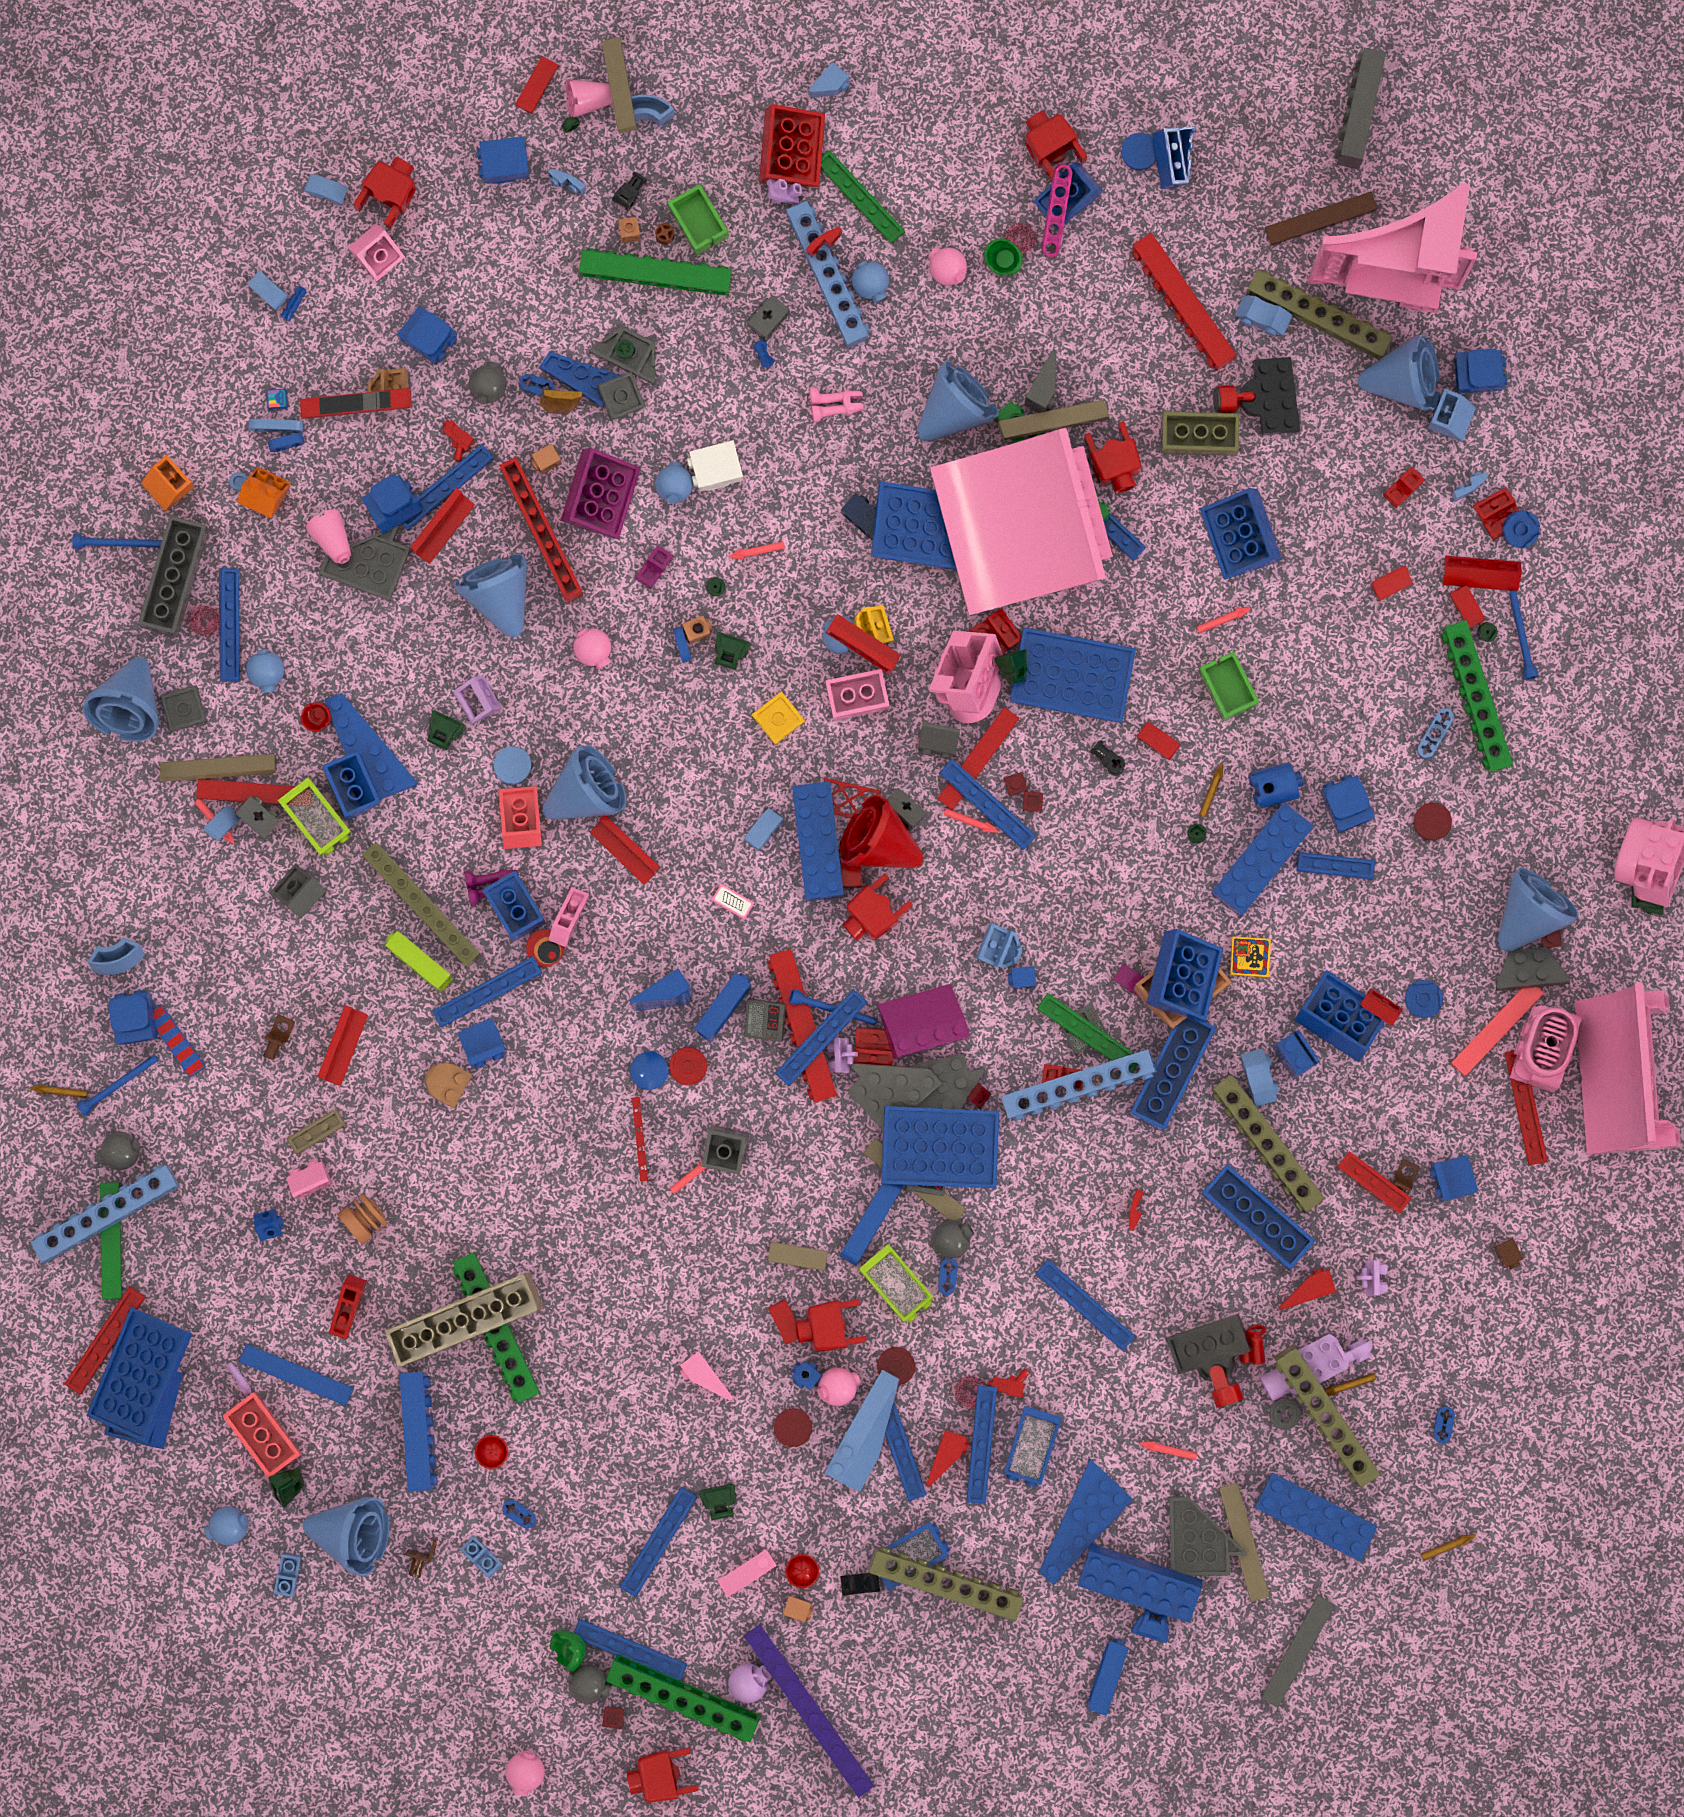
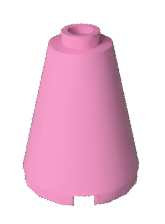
[565,80,613,117]
[306,509,351,564]

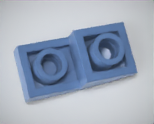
[548,169,587,195]
[304,174,348,206]
[247,270,289,311]
[1452,471,1489,502]
[203,805,241,841]
[744,808,784,851]
[460,1535,503,1579]
[274,1552,302,1597]

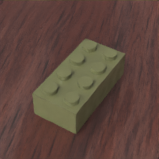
[1161,411,1240,456]

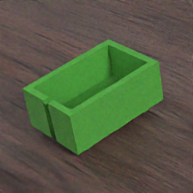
[667,184,729,256]
[1198,651,1259,722]

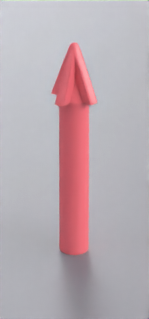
[728,542,785,560]
[1197,607,1251,634]
[195,799,234,844]
[944,808,999,833]
[669,1159,706,1194]
[1140,1441,1197,1460]

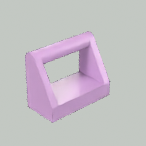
[453,675,501,725]

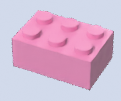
[825,669,890,721]

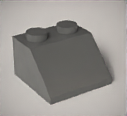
[918,722,960,759]
[270,863,326,919]
[702,1125,750,1174]

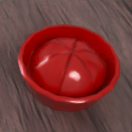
[474,1435,509,1469]
[785,1554,819,1588]

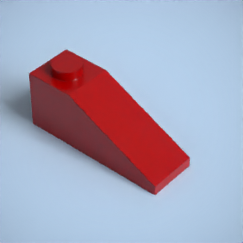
[1279,1268,1336,1310]
[329,1274,367,1340]
[926,1430,969,1487]

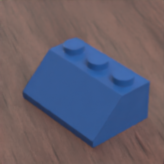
[322,750,380,821]

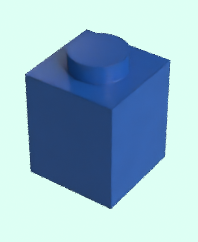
[1007,966,1036,989]

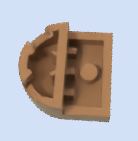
[368,368,408,392]
[424,1062,472,1108]

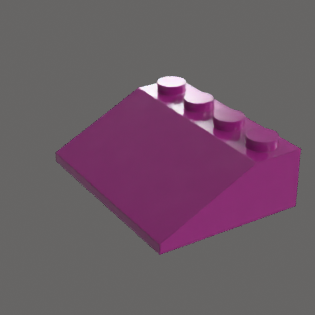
[560,448,641,539]
[877,984,970,1060]

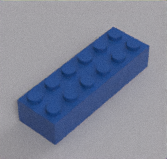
[792,781,844,902]
[1211,803,1314,917]
[1129,1017,1217,1132]
[1200,1164,1316,1271]
[399,1372,438,1492]
[1253,1473,1378,1562]
[1078,1543,1203,1623]

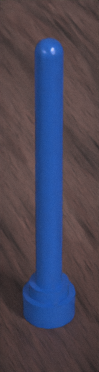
[72,534,162,549]
[1509,590,1539,680]
[789,989,877,1025]
[76,1055,158,1116]

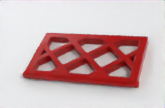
[824,778,881,818]

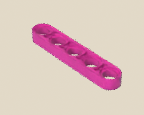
[1041,164,1072,257]

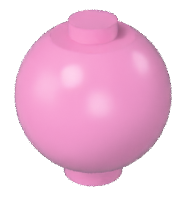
[928,247,967,286]
[573,627,611,670]
[817,1367,860,1406]
[505,1750,545,1796]

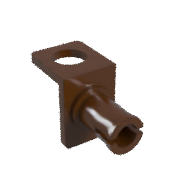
[263,1014,295,1060]
[1393,1159,1420,1193]
[405,1537,438,1578]

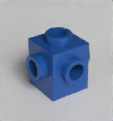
[253,1209,284,1241]
[791,1361,822,1391]

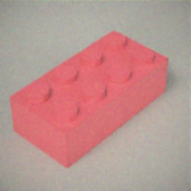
[223,1392,303,1478]

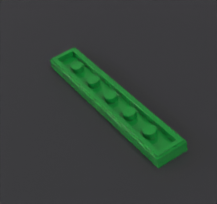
[821,150,905,245]
[1036,993,1138,1073]
[100,1182,122,1299]

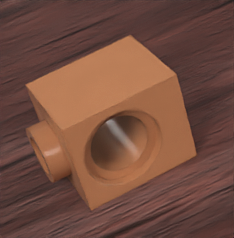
[619,217,641,243]
[531,444,562,474]
[682,616,713,644]
[783,1596,814,1622]

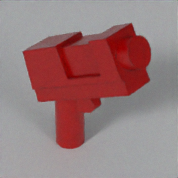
[442,420,475,462]
[987,1368,1030,1398]

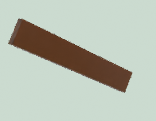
[1265,191,1378,246]

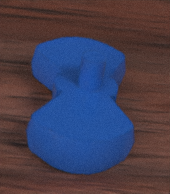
[753,340,775,368]

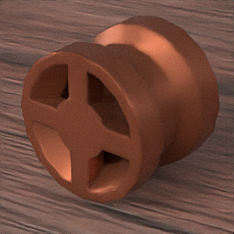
[655,223,674,245]

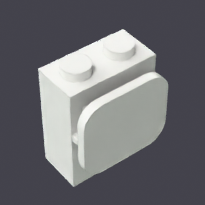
[687,441,743,492]

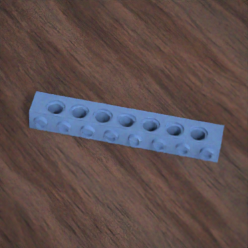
[786,201,870,349]
[1001,1049,1157,1121]
[30,1164,180,1264]

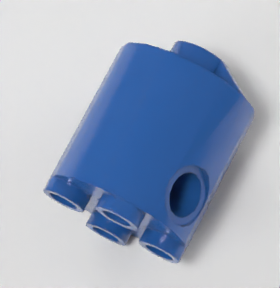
[1248,762,1304,808]

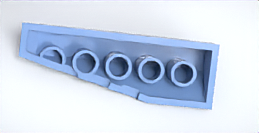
[825,1370,899,1491]

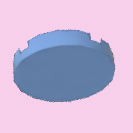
[493,746,532,785]

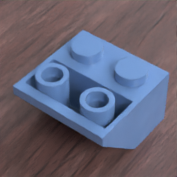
[1427,389,1476,442]

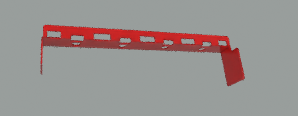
[632,1096,650,1181]

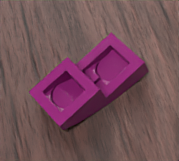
[635,545,673,589]
[1113,964,1144,999]

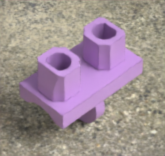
[767,179,802,206]
[827,1037,858,1073]
[1356,1260,1388,1296]

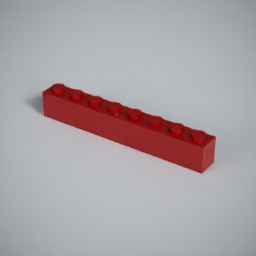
[1131,232,1237,371]
[499,457,584,604]
[767,949,837,1104]

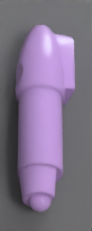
[228,1362,251,1395]

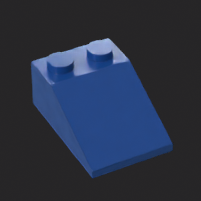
[1033,163,1104,229]
[483,870,546,942]

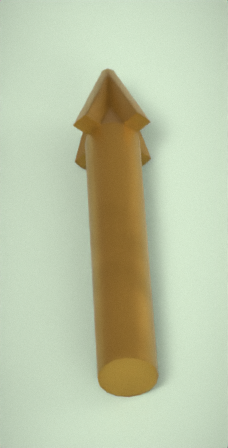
[1199,763,1224,818]
[30,1084,88,1098]
[1325,1373,1376,1395]
[1421,1534,1476,1561]

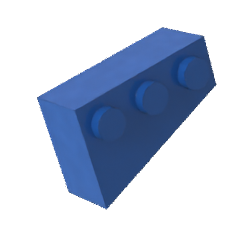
[1152,126,1196,189]

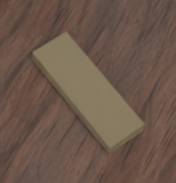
[286,1109,346,1155]
[768,1242,828,1271]

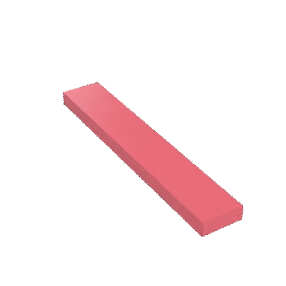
[1451,987,1544,1076]

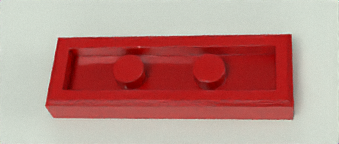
[515,56,559,114]

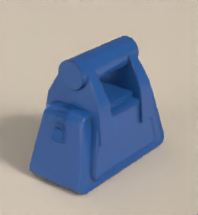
[1131,1609,1169,1643]

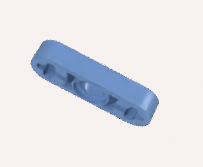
[248,419,304,433]
[1417,708,1454,759]

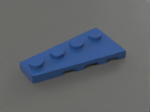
[539,351,621,408]

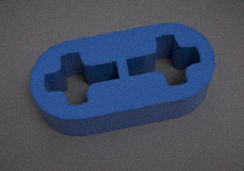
[520,374,555,397]
[268,433,305,452]
[672,626,692,663]
[938,1258,958,1295]
[1433,1407,1455,1443]
[502,1500,536,1528]

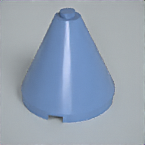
[1358,334,1440,411]
[917,360,999,442]
[453,554,527,638]
[83,657,159,741]
[542,745,626,820]
[1497,868,1579,952]
[302,1497,390,1576]

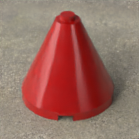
[839,794,924,868]

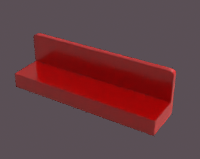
[410,488,475,564]
[1443,555,1522,591]
[825,614,901,674]
[590,815,660,884]
[317,1005,368,1086]
[1336,1151,1411,1214]

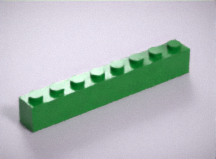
[579,248,732,296]

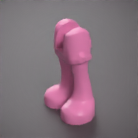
[809,387,864,423]

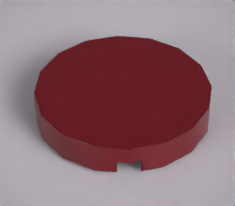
[1413,802,1452,841]
[877,1347,916,1386]
[774,1408,812,1447]

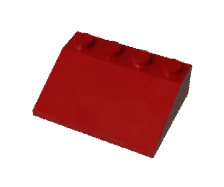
[759,104,825,187]

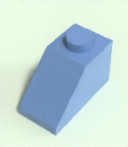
[808,62,850,97]

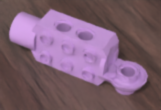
[1259,1334,1373,1401]

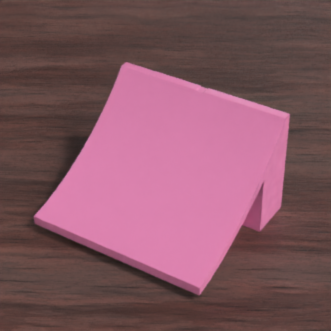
[1307,183,1477,313]
[930,428,1113,615]
[1575,983,1681,1155]

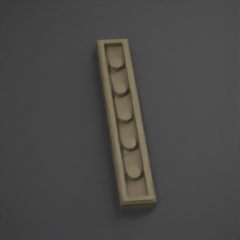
[602,37,637,134]
[997,400,1110,441]
[160,754,275,782]
[863,1138,966,1221]
[1219,1483,1270,1602]

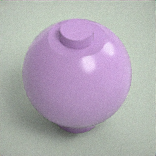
[728,1663,770,1703]

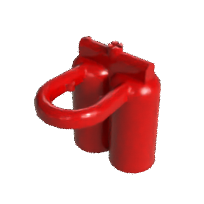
[1239,1324,1267,1365]

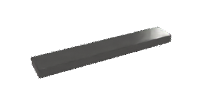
[1261,1595,1335,1708]

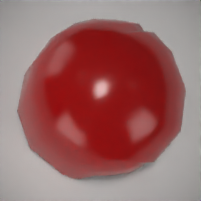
[300,702,331,732]

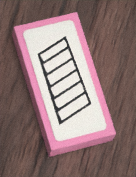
[712,884,754,920]

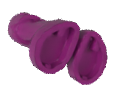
[464,869,519,906]

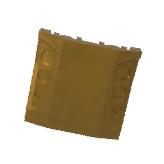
[539,390,582,414]

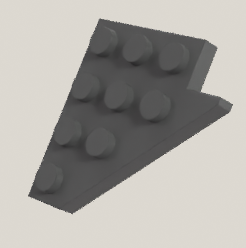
[319,526,411,601]
[908,1053,985,1110]
[847,1063,943,1131]
[1169,1497,1246,1576]

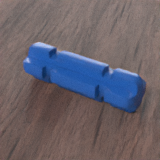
[281,286,307,321]

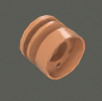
[337,1193,388,1245]

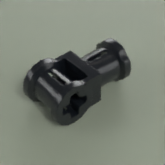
[612,171,647,211]
[1090,740,1125,776]

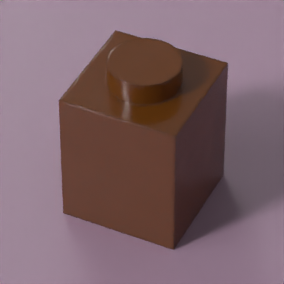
[1493,1238,1523,1270]

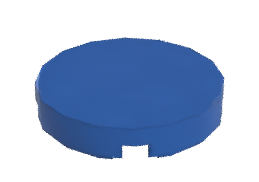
[1121,133,1157,171]
[1502,510,1540,548]
[1405,980,1444,1018]

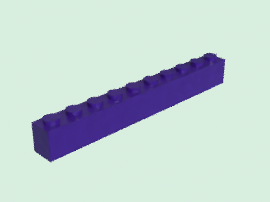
[744,1624,874,1798]

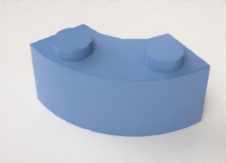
[632,95,675,126]
[1235,295,1293,336]
[88,937,145,975]
[1241,1048,1279,1107]

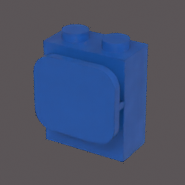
[476,136,530,184]
[397,305,457,365]
[1454,349,1507,394]
[361,475,422,534]
[1320,774,1375,834]
[109,990,158,1045]
[1273,1030,1320,1079]

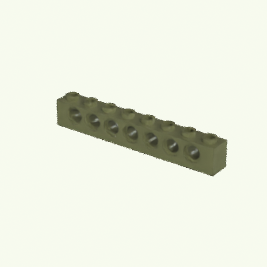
[1246,270,1393,360]
[362,842,481,969]
[1212,1074,1325,1213]
[1274,1344,1381,1488]
[867,1546,1024,1621]

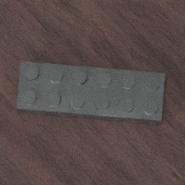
[1335,47,1386,170]
[138,515,209,638]

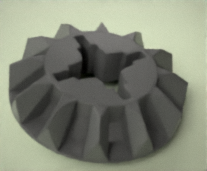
[1269,1398,1301,1430]

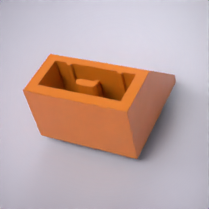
[141,454,194,511]
[237,467,291,518]

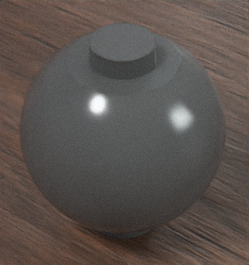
[469,361,506,404]
[97,1132,141,1170]
[931,1220,974,1259]
[566,1664,612,1704]

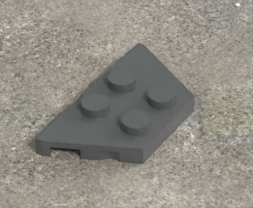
[589,326,656,385]
[1496,947,1570,991]

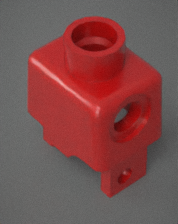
[1025,110,1087,183]
[353,157,416,230]
[1084,421,1142,494]
[842,873,913,941]
[795,1299,867,1352]
[626,1747,699,1803]

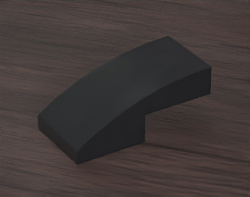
[840,1573,880,1596]

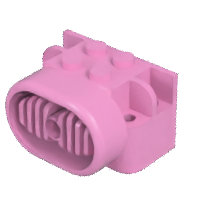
[929,630,1003,723]
[1614,817,1684,907]
[1509,1005,1581,1093]

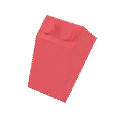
[499,786,542,849]

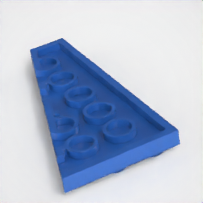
[324,693,419,800]
[1039,1459,1133,1585]

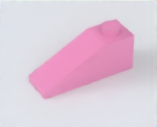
[549,887,589,947]
[680,1351,734,1401]
[718,1549,777,1597]

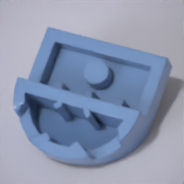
[976,923,1022,968]

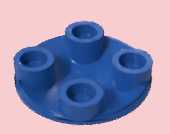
[630,1051,669,1090]

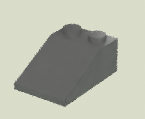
[1024,348,1057,413]

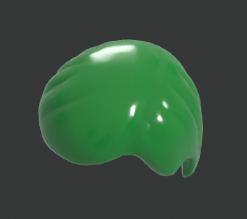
[984,238,1023,276]
[549,1630,586,1672]

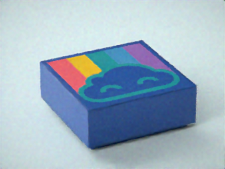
[267,389,288,410]

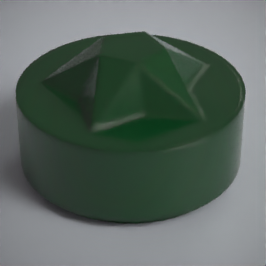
[561,117,580,133]
[615,339,634,359]
[705,577,725,596]
[1477,622,1498,642]
[1187,824,1206,844]

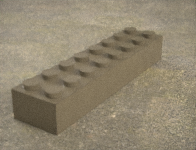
[385,1272,544,1367]

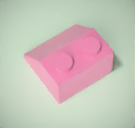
[348,224,405,281]
[286,1160,333,1200]

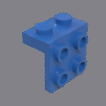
[458,1019,507,1069]
[1429,1155,1478,1202]

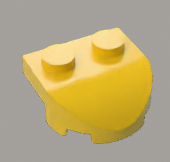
[854,605,894,644]

